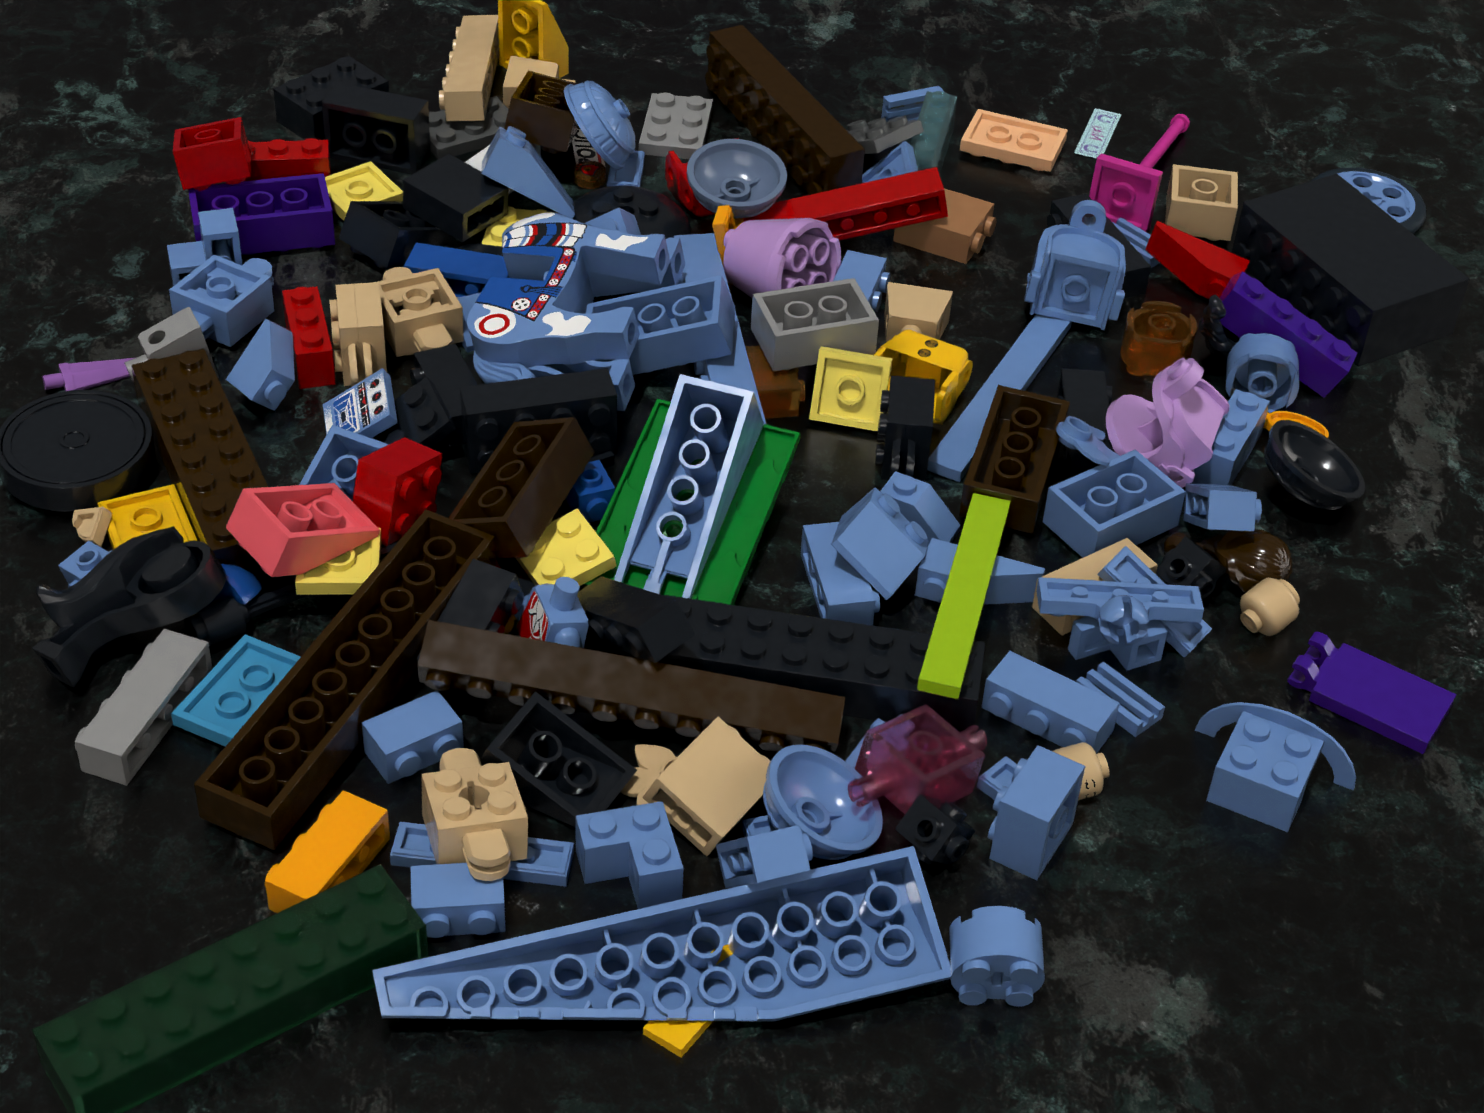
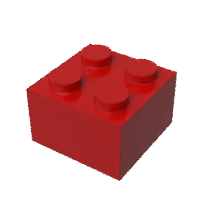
[172,117,251,191]
[353,437,443,546]

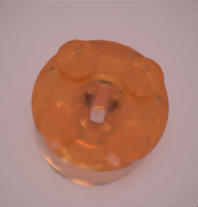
[1120,301,1197,377]

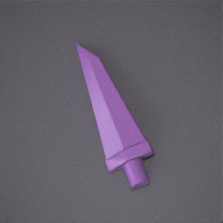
[42,358,134,391]

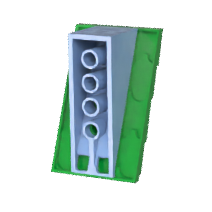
[581,374,801,605]

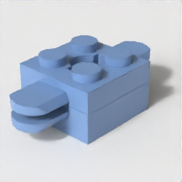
[169,255,274,347]

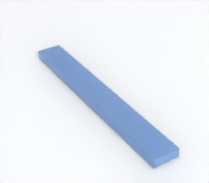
[927,314,1072,482]

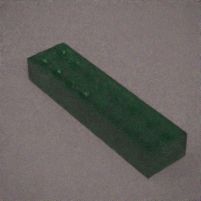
[32,864,428,1113]

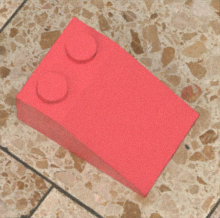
[226,483,380,577]

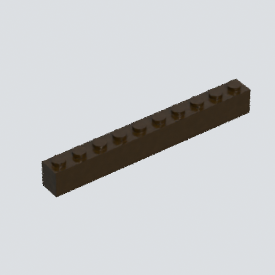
[417,620,845,755]

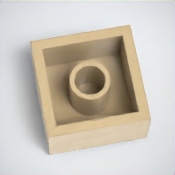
[1165,164,1238,241]

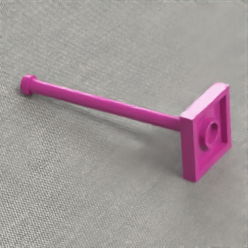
[1089,114,1190,233]

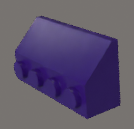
[1220,271,1357,398]

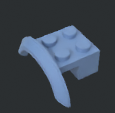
[1195,702,1356,832]

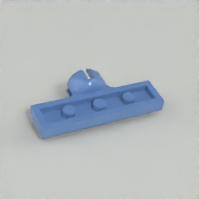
[1036,577,1204,646]

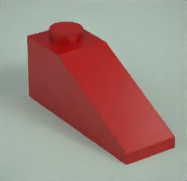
[1145,221,1250,299]

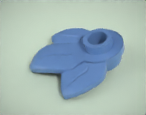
[1056,416,1120,466]

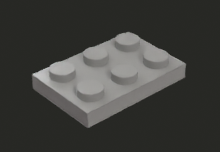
[639,92,713,159]

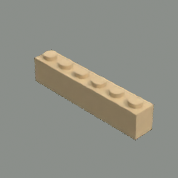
[439,15,499,121]

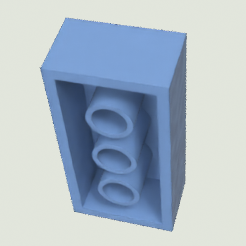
[586,275,735,375]

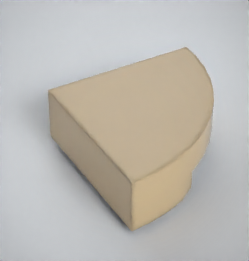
[72,507,113,547]

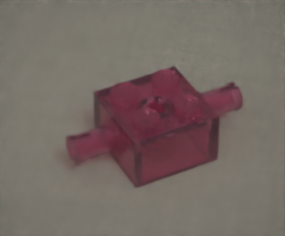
[848,704,987,814]

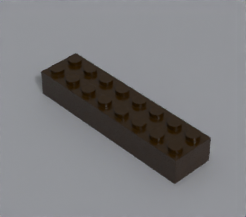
[705,25,865,195]
[131,349,268,576]

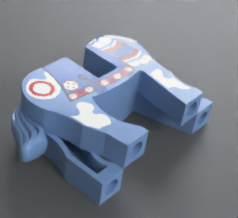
[467,213,685,411]

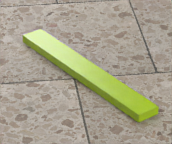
[917,493,1011,699]

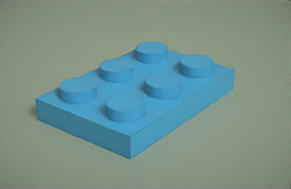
[171,634,301,747]

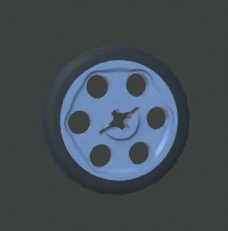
[1312,168,1426,233]

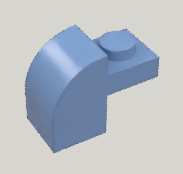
[1068,616,1168,671]

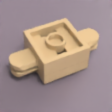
[378,267,464,357]
[329,282,387,387]
[422,748,528,881]

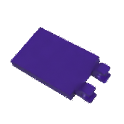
[1287,632,1457,754]

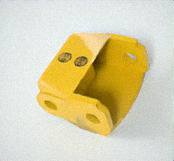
[874,330,973,424]

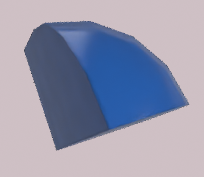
[213,564,262,604]

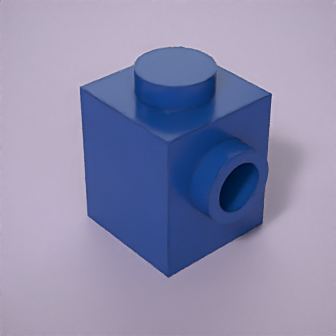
[565,460,615,523]

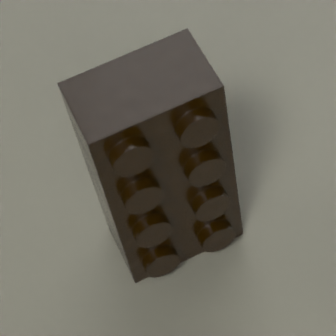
[504,70,579,154]
[959,385,1070,534]
[449,417,595,559]

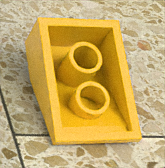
[498,0,569,78]

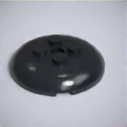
[572,185,691,239]

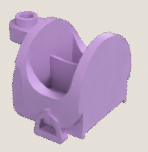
[1106,358,1230,488]

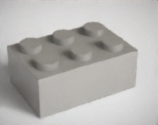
[751,278,879,371]

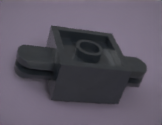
[875,375,935,482]

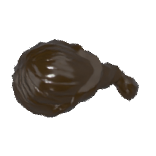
[1164,530,1293,594]

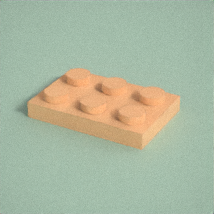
[960,109,1068,172]

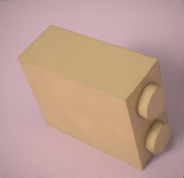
[642,717,770,856]

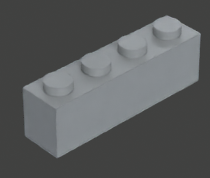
[75,629,212,786]

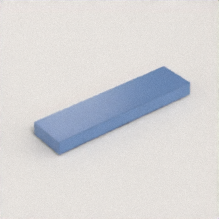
[390,822,574,887]

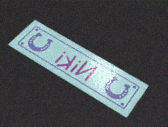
[1074,108,1122,158]

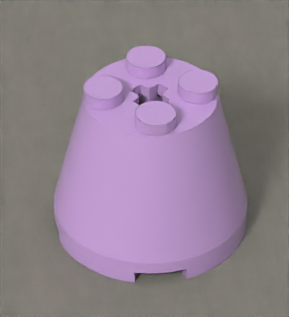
[723,218,841,298]

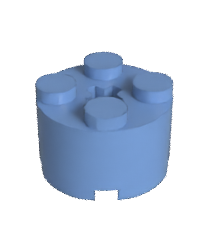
[1226,333,1299,413]
[949,906,1045,1006]

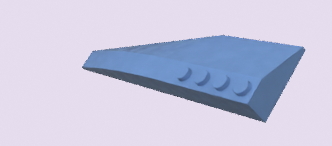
[372,846,951,1021]

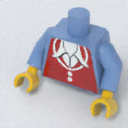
[504,577,589,648]

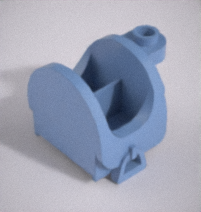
[1024,200,1126,330]

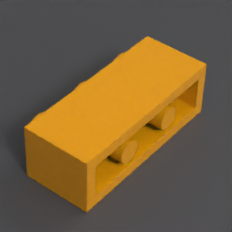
[265,790,390,930]

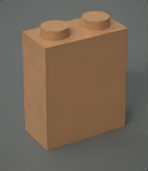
[893,188,996,264]

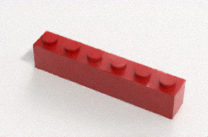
[743,167,948,240]

